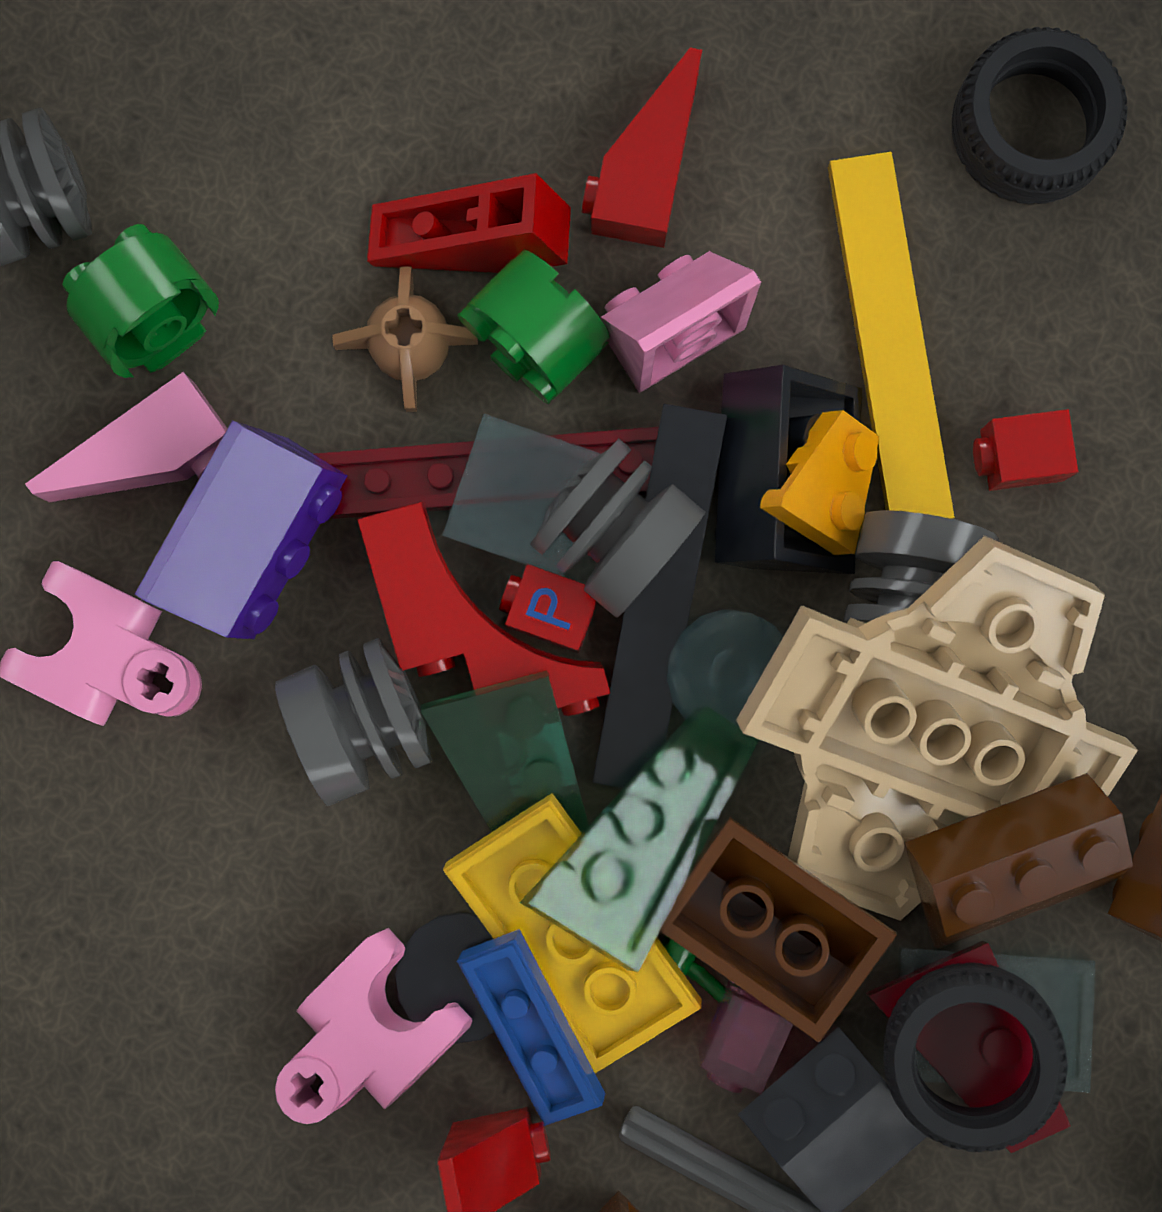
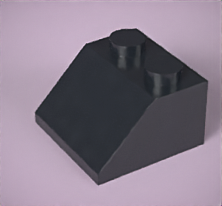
[738,1027,927,1212]

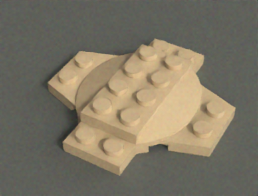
[736,536,1138,921]

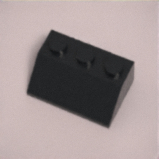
[715,365,862,574]

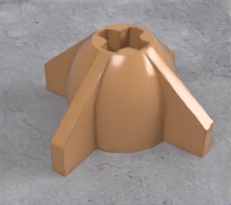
[332,266,478,412]

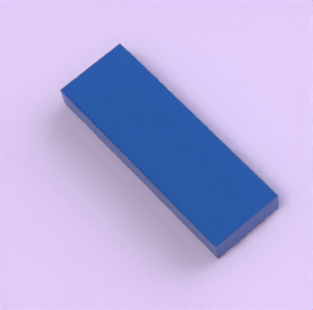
[457,929,605,1126]

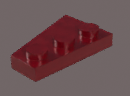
[866,941,1071,1153]

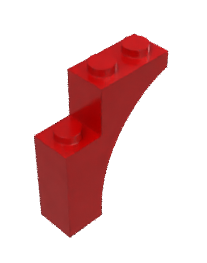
[358,501,611,733]

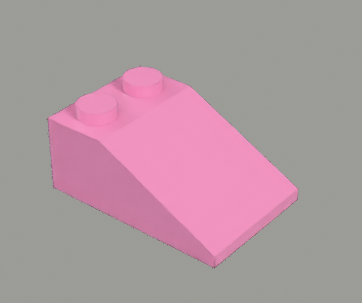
[601,251,761,393]

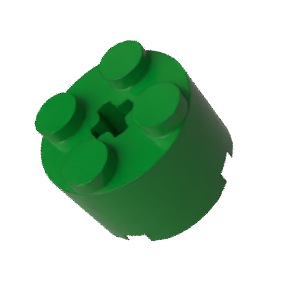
[62,224,219,378]
[457,250,610,404]

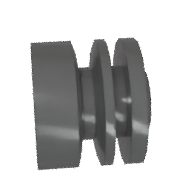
[0,107,92,266]
[530,439,706,618]
[843,510,999,624]
[275,638,432,806]

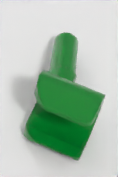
[662,935,734,1007]

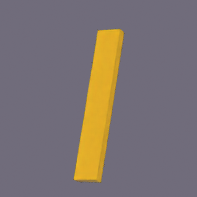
[828,152,955,519]

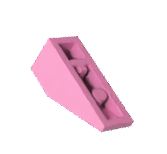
[25,372,228,503]

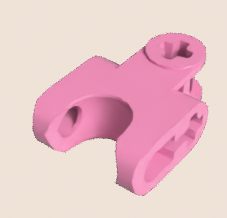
[0,561,202,726]
[275,928,472,1124]

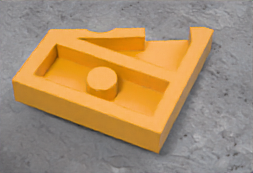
[760,410,880,555]

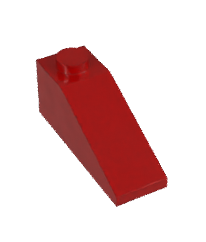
[582,47,702,248]
[367,173,571,273]
[438,1107,551,1212]

